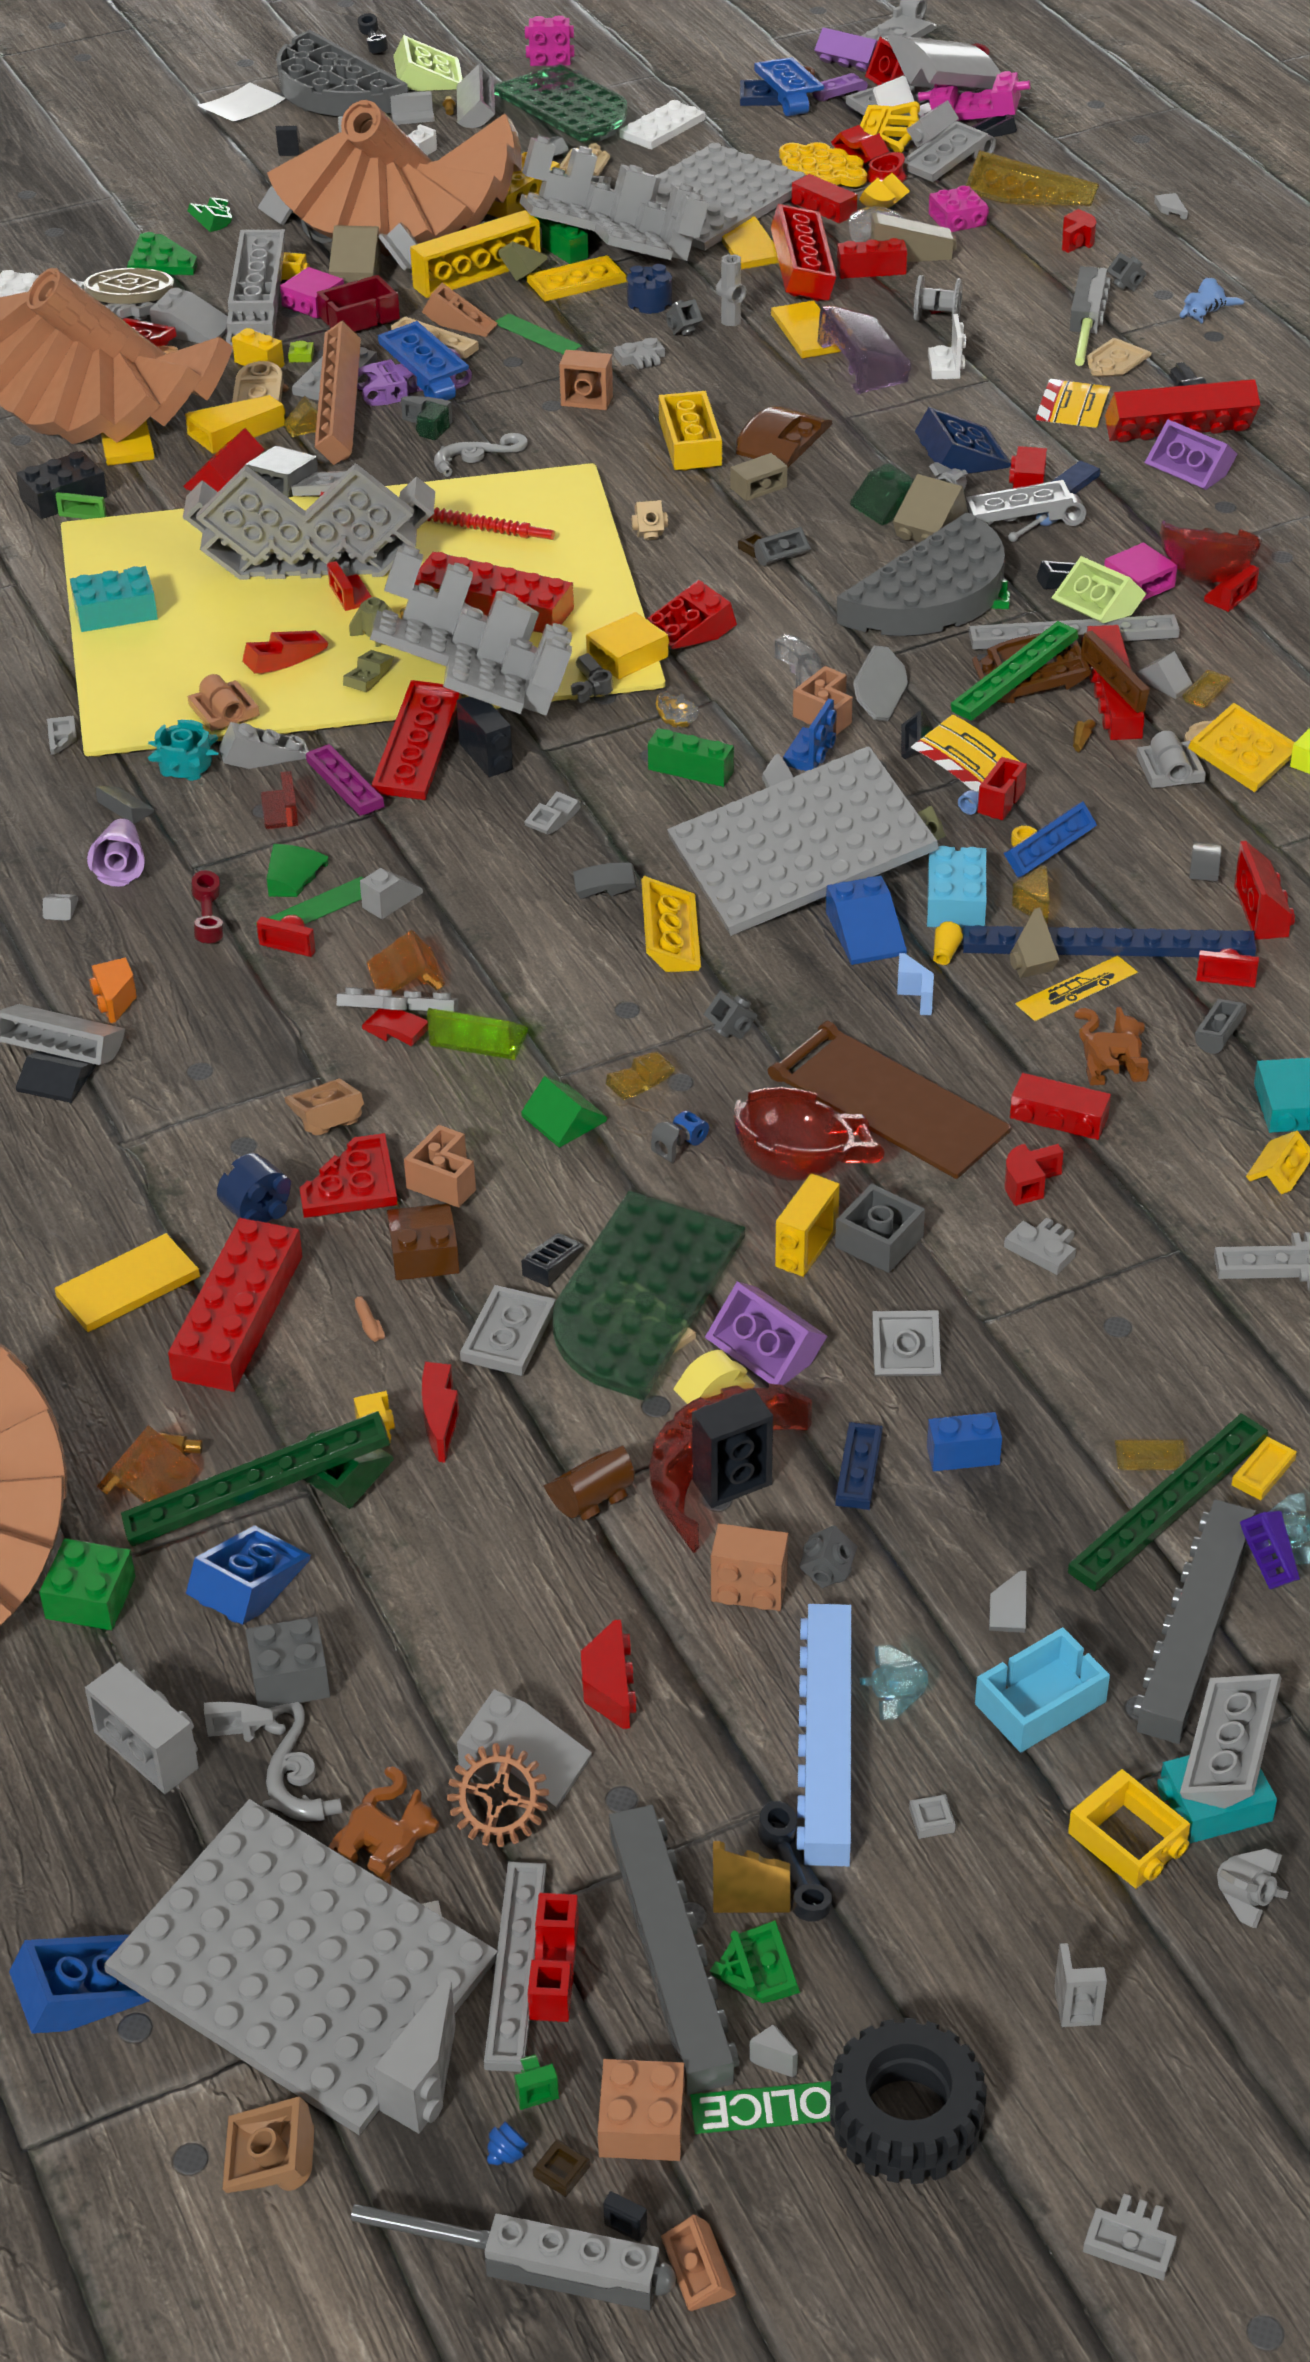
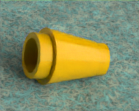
[933,921,963,965]

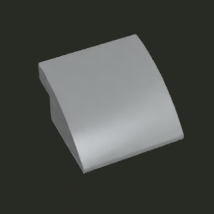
[887,35,1000,92]

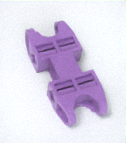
[357,348,472,406]

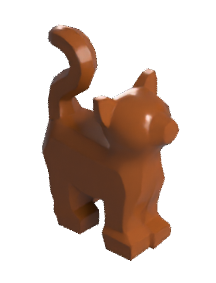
[1074,1007,1149,1086]
[328,1766,440,1885]

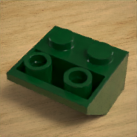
[303,1427,394,1510]

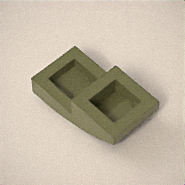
[343,650,394,692]

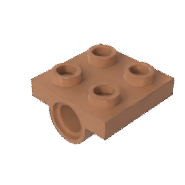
[187,674,259,732]

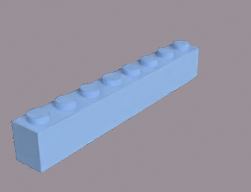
[797,1604,851,1867]

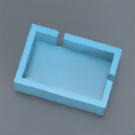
[927,846,986,928]
[975,1627,1110,1753]

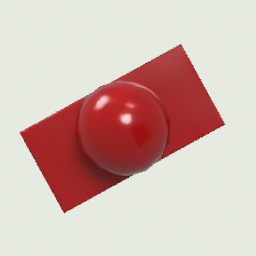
[256,915,316,957]
[1196,948,1259,988]

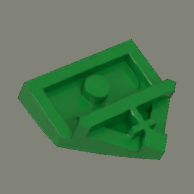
[710,1920,800,2003]

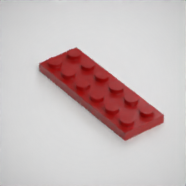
[371,680,463,800]

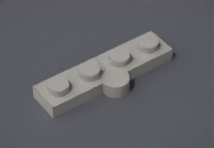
[336,987,458,1012]

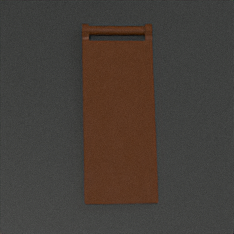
[767,1021,1011,1179]

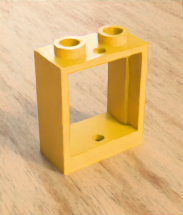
[775,1173,840,1277]
[1068,1769,1190,1889]

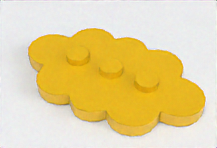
[779,142,867,187]

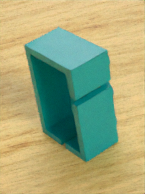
[70,566,158,632]

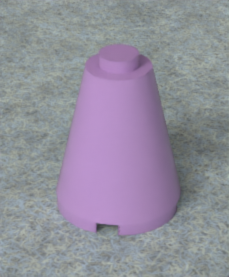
[87,819,145,886]

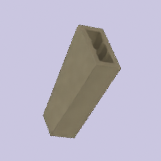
[871,213,956,262]

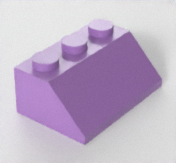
[814,28,878,72]
[1144,419,1237,490]
[705,1281,827,1389]

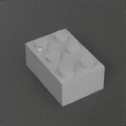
[85,1662,199,1794]

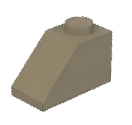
[1010,907,1059,979]

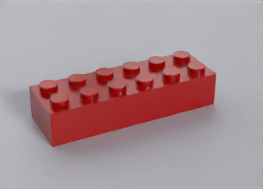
[771,204,836,301]
[1105,379,1260,442]
[414,551,574,633]
[168,1218,303,1392]

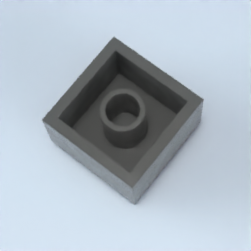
[835,1183,925,1273]
[245,1616,330,1708]

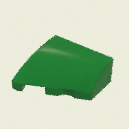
[187,197,232,232]

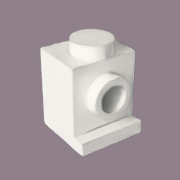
[407,124,437,155]

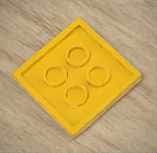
[1188,703,1295,792]

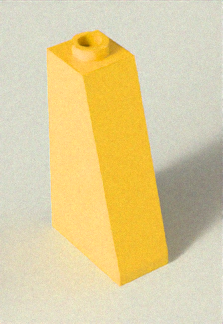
[185,395,285,454]

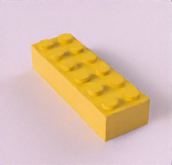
[410,210,541,298]

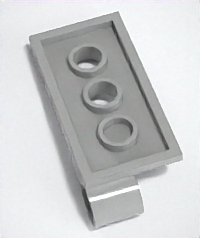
[862,0,937,41]
[903,121,996,182]
[966,480,1086,526]

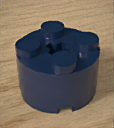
[627,264,672,314]
[217,1153,291,1223]

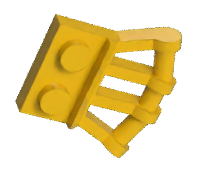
[860,101,920,153]

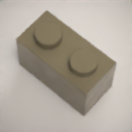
[730,453,787,501]

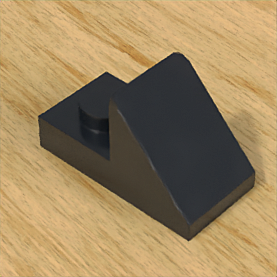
[275,126,300,156]

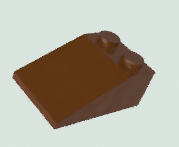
[387,1203,459,1281]

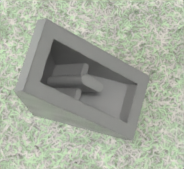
[1135,651,1193,699]

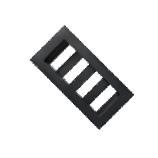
[972,114,1017,137]
[1037,561,1076,590]
[521,1233,584,1287]

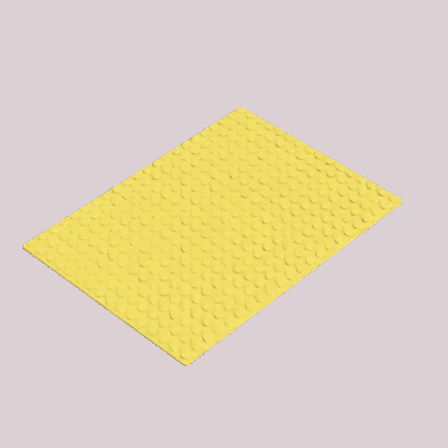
[61,463,665,757]

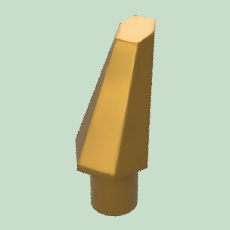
[442,96,456,115]
[1073,719,1096,752]
[155,1432,203,1457]

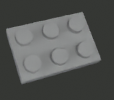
[460,1285,556,1376]

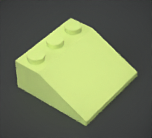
[393,35,462,91]

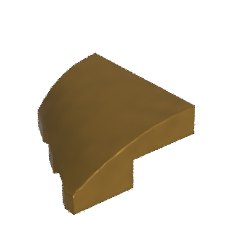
[713,1841,790,1913]

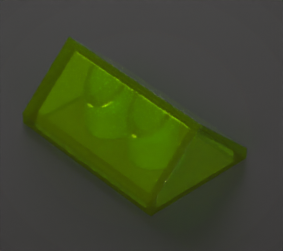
[427,1008,528,1060]

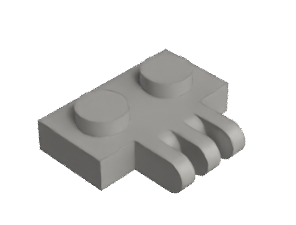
[106,302,155,320]
[614,338,665,370]
[1004,1218,1076,1275]
[1083,2193,1177,2281]

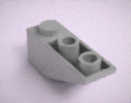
[219,722,309,769]

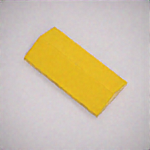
[641,876,701,972]

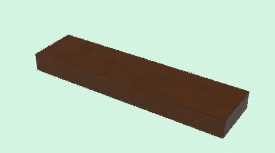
[1080,631,1150,713]

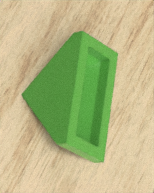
[56,492,107,519]

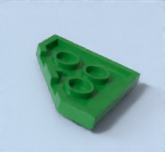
[127,232,198,275]

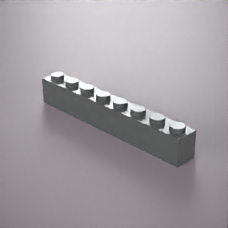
[1133,1499,1255,1744]
[609,1805,739,2095]

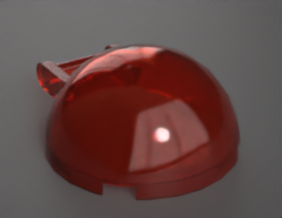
[1160,520,1262,583]
[734,1087,885,1181]

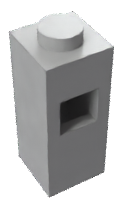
[906,100,959,148]

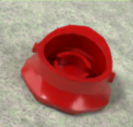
[867,152,906,183]

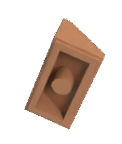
[661,2214,736,2311]

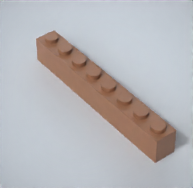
[314,321,361,465]

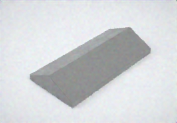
[1180,1674,1282,1809]

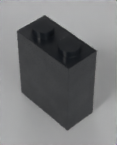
[457,696,513,778]

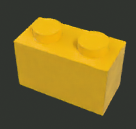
[232,328,284,373]

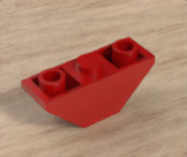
[580,1619,636,1729]

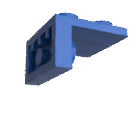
[783,699,837,771]

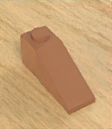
[422,283,498,337]

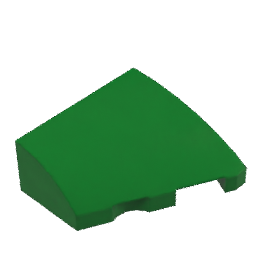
[267,844,328,897]

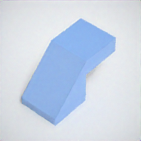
[897,953,934,1015]

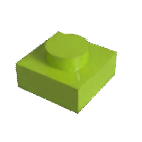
[288,341,314,362]

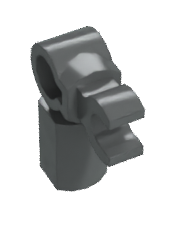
[571,653,613,703]

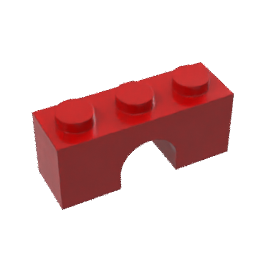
[528,1893,579,2022]

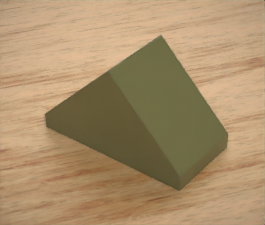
[499,241,547,281]

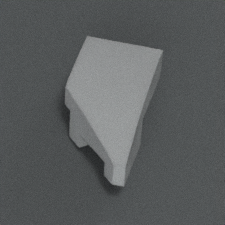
[47,716,77,755]

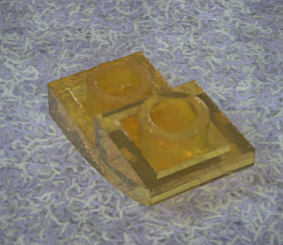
[605,1051,675,1100]

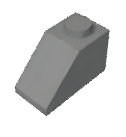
[360,868,423,919]

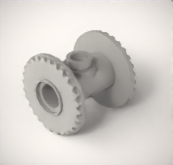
[914,275,963,324]

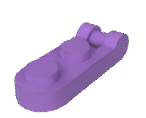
[812,73,868,101]

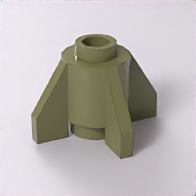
[349,597,399,647]

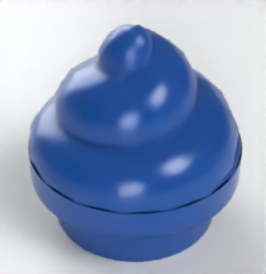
[487,2121,529,2165]

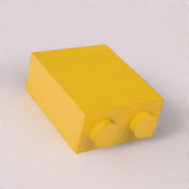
[586,612,669,680]

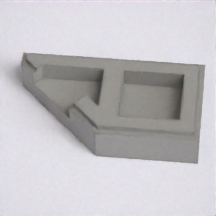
[1154,193,1188,220]

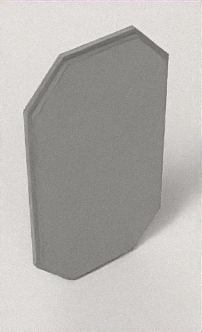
[853,645,908,721]

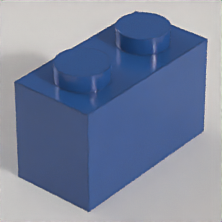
[927,1412,1002,1472]

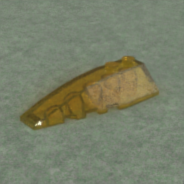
[966,150,1099,206]

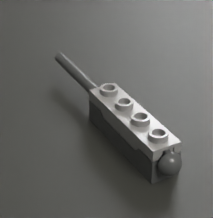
[351,2204,676,2311]

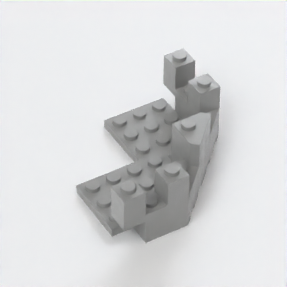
[519,135,709,261]
[183,463,435,580]
[370,545,572,715]

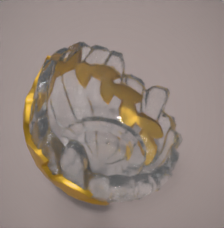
[656,691,699,728]

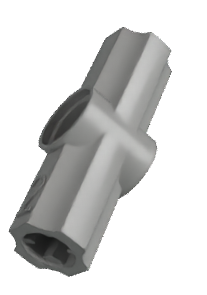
[716,254,746,326]

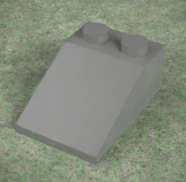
[150,288,228,343]
[457,1689,592,1811]
[374,1978,456,2134]

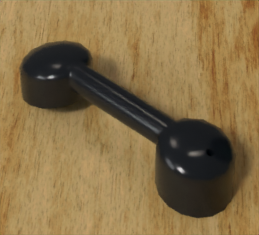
[358,13,388,54]
[758,1801,832,1922]

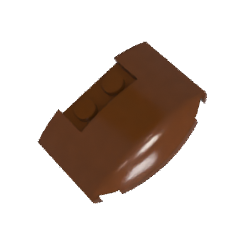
[736,406,832,468]
[972,633,1091,703]

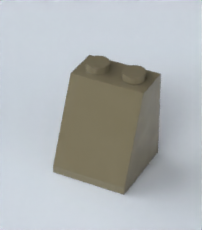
[329,225,382,284]
[893,474,968,542]

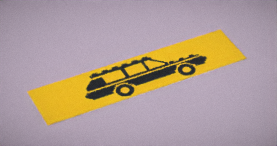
[1015,955,1138,1021]

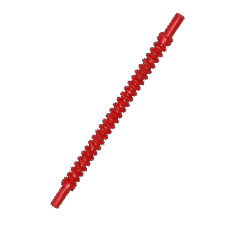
[320,492,555,540]

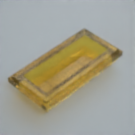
[1182,669,1231,708]
[1115,1440,1186,1470]

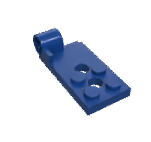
[754,57,824,117]
[378,321,469,400]

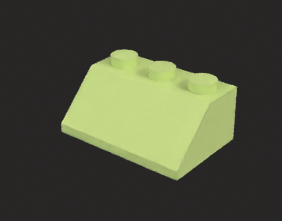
[1052,556,1146,623]

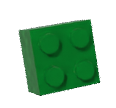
[39,1538,136,1631]

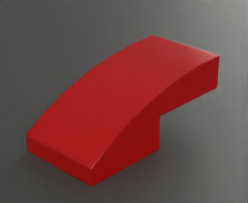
[362,1008,429,1047]

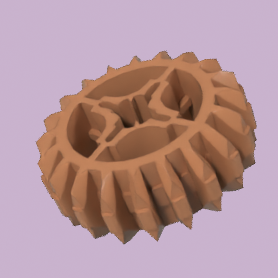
[447,1743,549,1847]

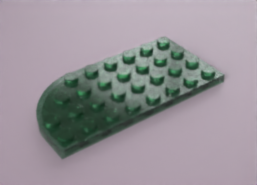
[494,64,628,142]
[553,1191,745,1401]

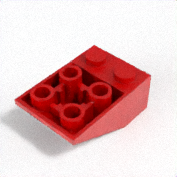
[647,580,737,649]

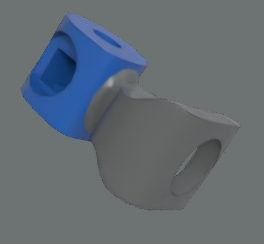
[651,1111,709,1163]

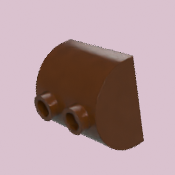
[543,1445,634,1521]

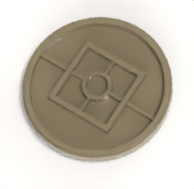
[83,268,174,304]

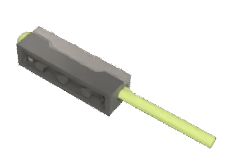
[1069,266,1111,366]

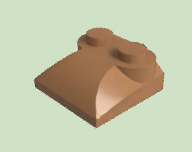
[284,1078,364,1135]
[222,2096,314,2193]

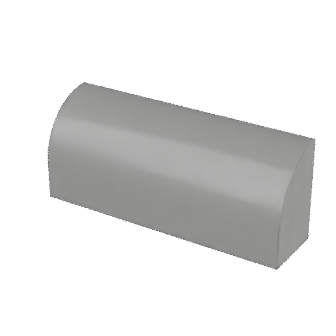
[457,63,495,128]
[0,1004,125,1065]

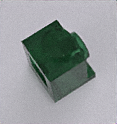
[416,401,450,441]

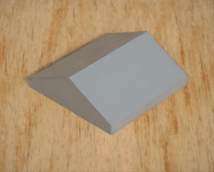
[872,1310,941,1376]

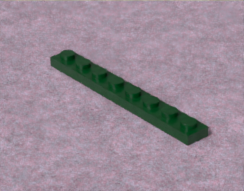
[121,1411,390,1547]
[1068,1413,1268,1592]

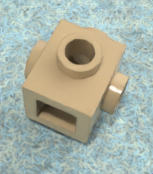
[631,500,668,540]

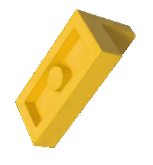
[1246,1130,1310,1194]

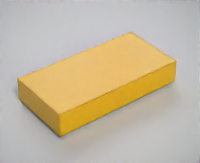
[1231,1436,1297,1501]

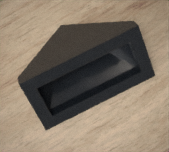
[901,710,934,759]

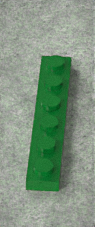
[950,621,1078,721]

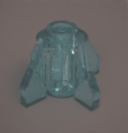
[1268,1493,1310,1565]
[860,1645,928,1720]

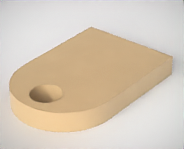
[232,361,284,403]

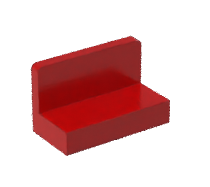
[327,561,372,611]
[1204,564,1259,612]

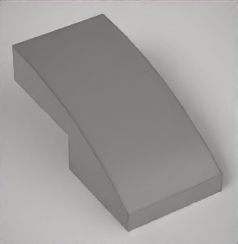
[524,791,581,835]

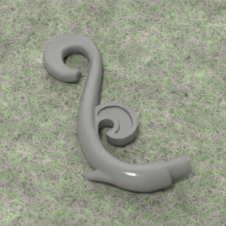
[434,433,528,477]
[262,1702,343,1822]

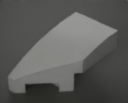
[762,754,793,788]
[989,1570,1026,1633]
[204,1702,273,1742]

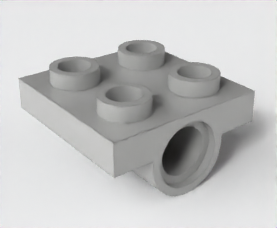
[1136,731,1205,788]

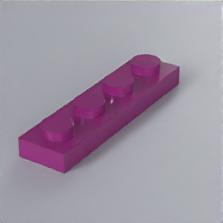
[306,744,384,816]

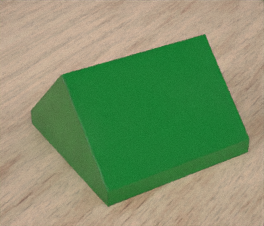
[521,1076,607,1148]

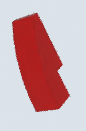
[242,630,328,674]
[422,1362,459,1463]

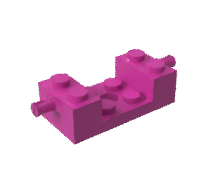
[918,71,1031,121]

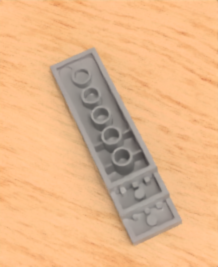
[226,229,285,353]

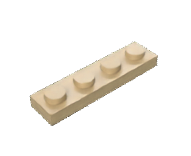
[391,317,479,359]

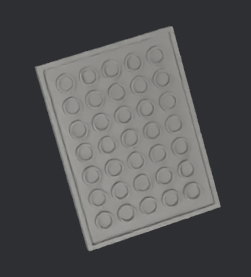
[655,143,806,251]
[667,746,939,936]
[104,1799,498,2136]

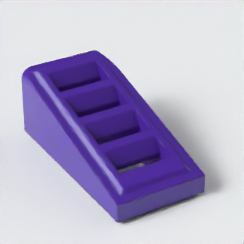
[1240,1511,1300,1589]

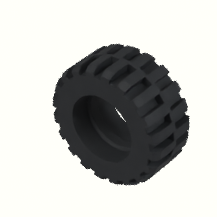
[830,2018,987,2184]

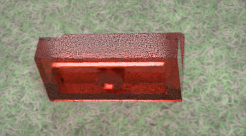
[261,771,298,829]

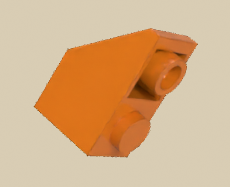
[89,957,137,1023]

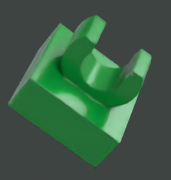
[514,2054,559,2110]

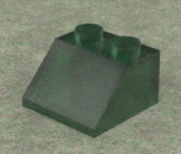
[850,463,914,526]

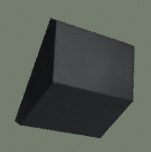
[16,1051,97,1103]

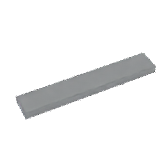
[484,1862,546,2072]

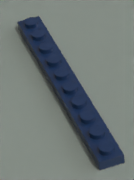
[963,925,1256,957]

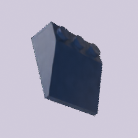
[915,407,1011,474]

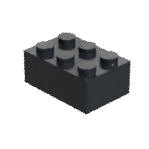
[16,451,107,520]
[692,1388,773,1508]

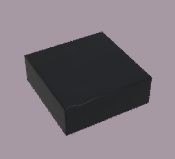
[603,2191,648,2241]

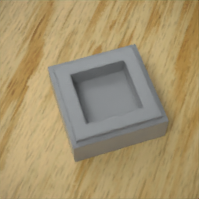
[909,1794,956,1839]

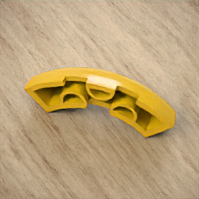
[859,173,910,211]

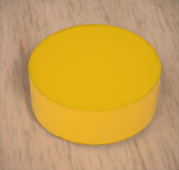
[1011,826,1037,847]

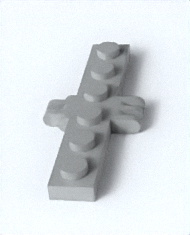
[1214,1232,1310,1291]

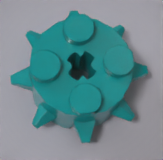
[148,719,219,781]

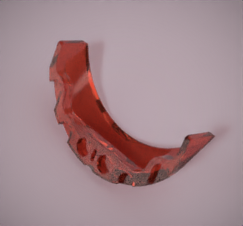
[649,1384,812,1553]

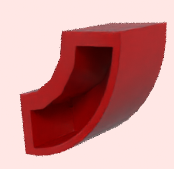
[831,125,889,163]

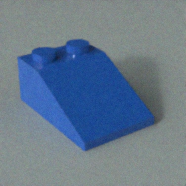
[826,876,907,965]
[186,1525,311,1625]
[9,1934,150,2034]

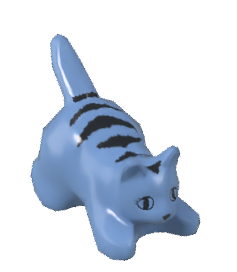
[1179,278,1244,324]

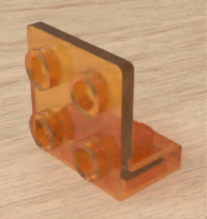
[367,930,445,995]
[97,1425,200,1503]

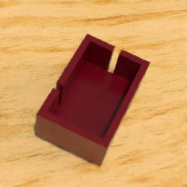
[317,275,400,332]

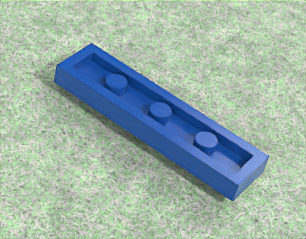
[1004,801,1097,878]

